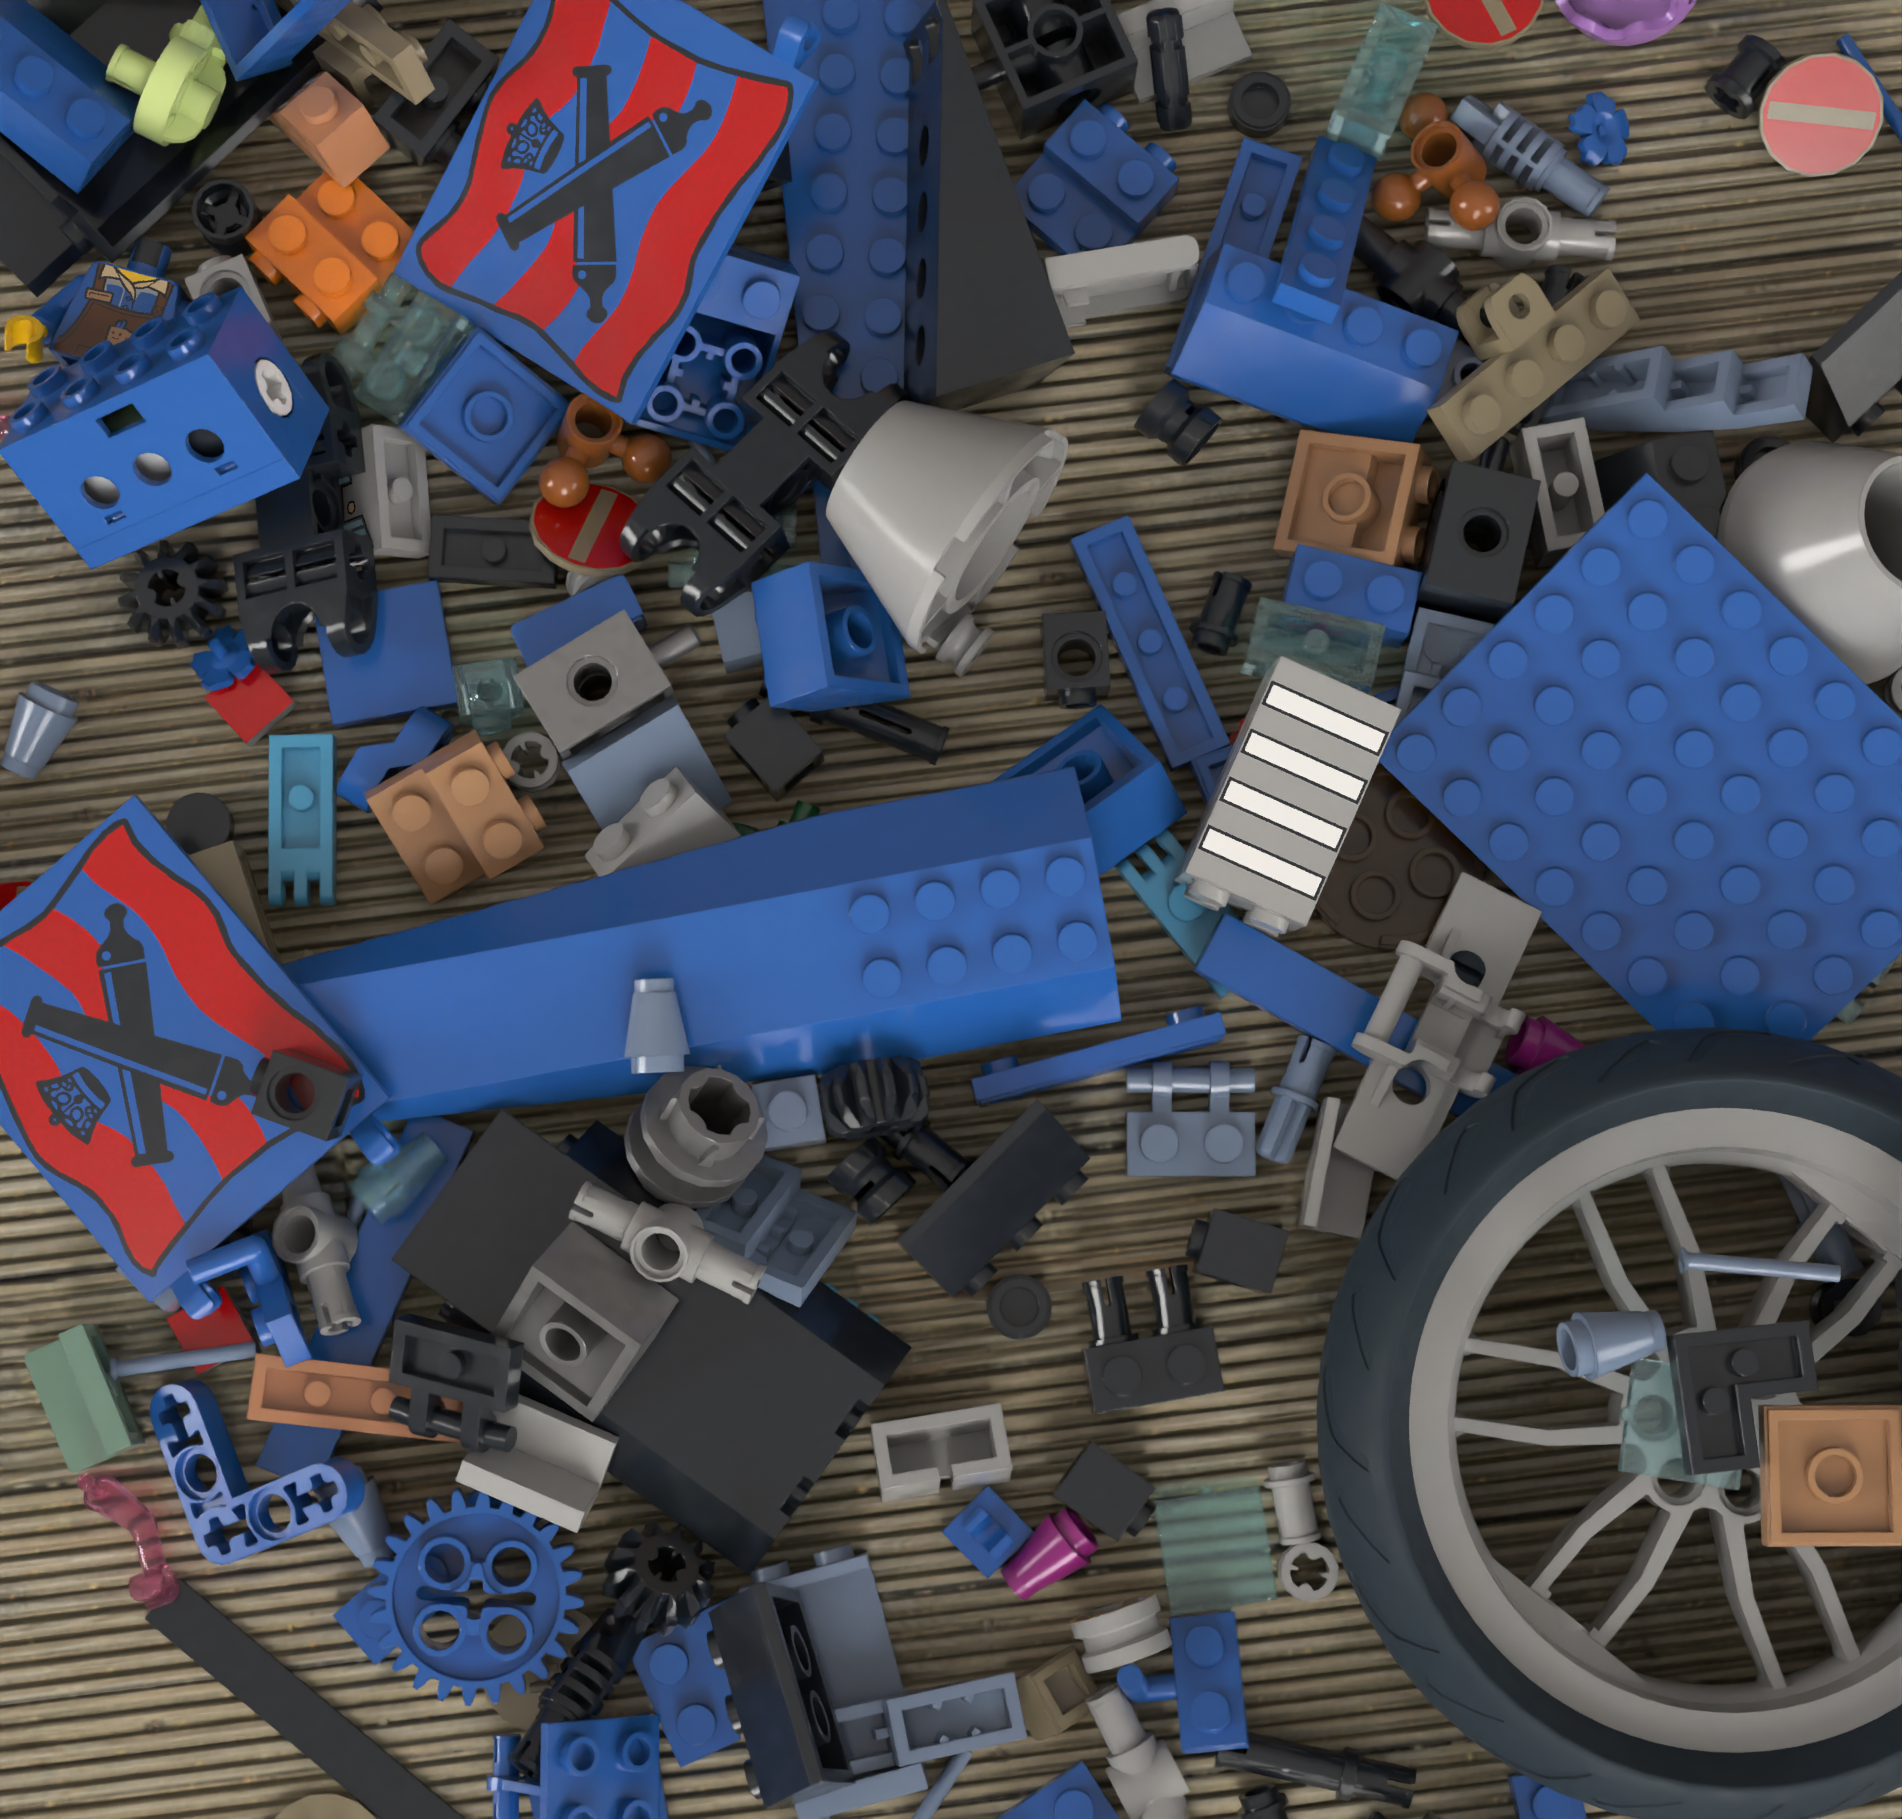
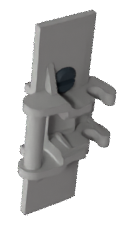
[1332,871,1542,1180]

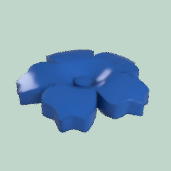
[1568,91,1629,167]
[189,625,256,691]

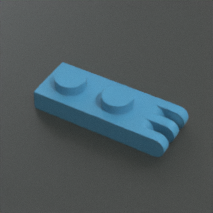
[268,734,337,907]
[1114,828,1242,1000]

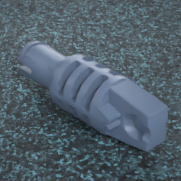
[1450,95,1610,219]

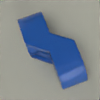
[336,706,455,813]

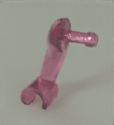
[77,1474,180,1610]

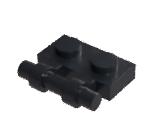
[389,1313,524,1453]

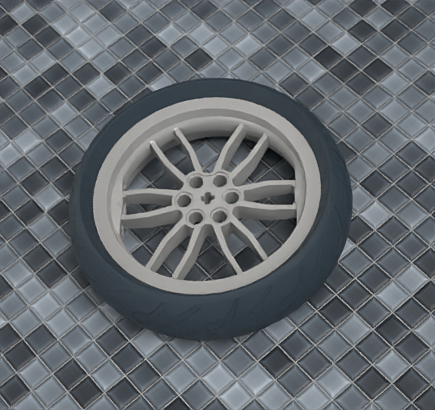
[1316,1027,1902,1819]

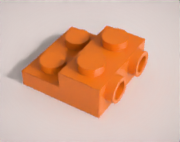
[245,171,414,336]

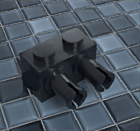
[372,19,500,167]
[1080,1264,1225,1414]

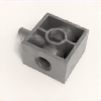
[513,609,701,760]

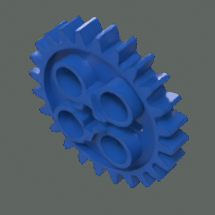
[367,1487,584,1706]

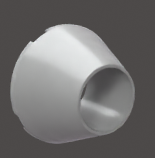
[826,401,1068,654]
[1717,440,1902,684]

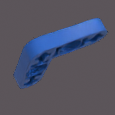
[149,1379,365,1565]

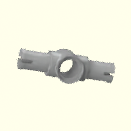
[1424,197,1616,270]
[271,1164,361,1336]
[568,1180,767,1305]
[1085,1682,1190,1819]

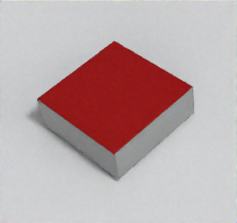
[204,663,297,747]
[166,1286,258,1375]

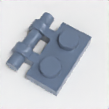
[1125,1061,1256,1177]

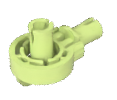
[105,4,227,147]

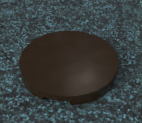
[1314,763,1488,951]

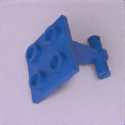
[486,1714,659,1819]

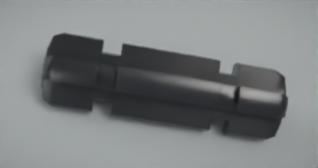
[1146,7,1192,132]

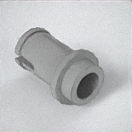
[1263,1459,1321,1545]

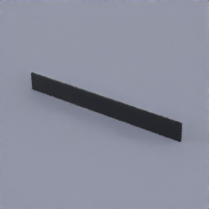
[144,1577,465,1819]

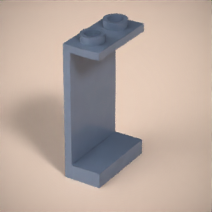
[739,1543,928,1819]

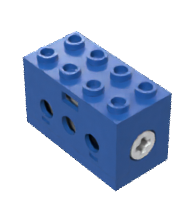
[0,286,330,570]

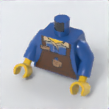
[4,238,191,367]

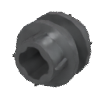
[624,1065,768,1209]

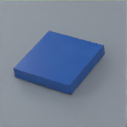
[397,326,570,505]
[315,580,461,729]

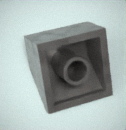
[492,1221,679,1422]

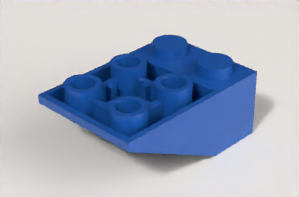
[624,244,800,451]

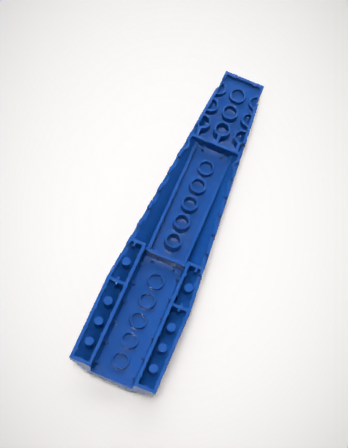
[281,766,1122,1122]

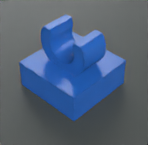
[942,1485,1034,1579]

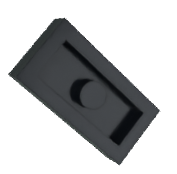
[428,515,558,589]

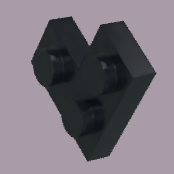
[1666,1320,1818,1475]

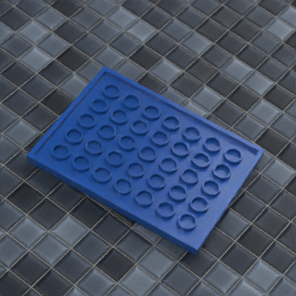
[1379,472,1902,1041]

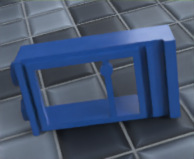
[200,0,352,82]

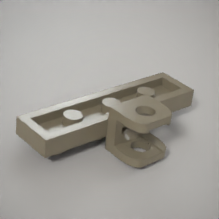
[274,0,435,110]
[1426,268,1640,462]

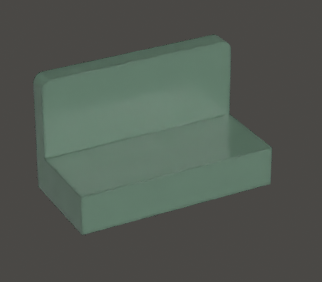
[24,1324,146,1473]

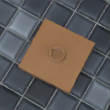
[1758,1404,1902,1547]

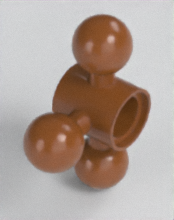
[1372,92,1500,231]
[539,393,672,508]

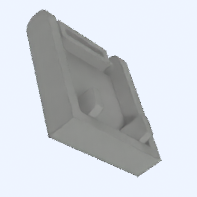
[1044,235,1199,328]

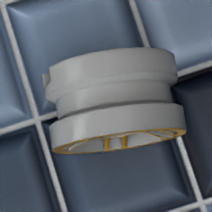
[1069,1593,1172,1674]

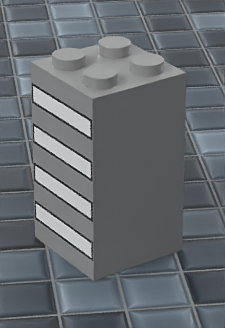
[1173,656,1401,937]

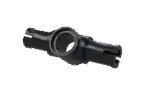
[1353,215,1492,346]

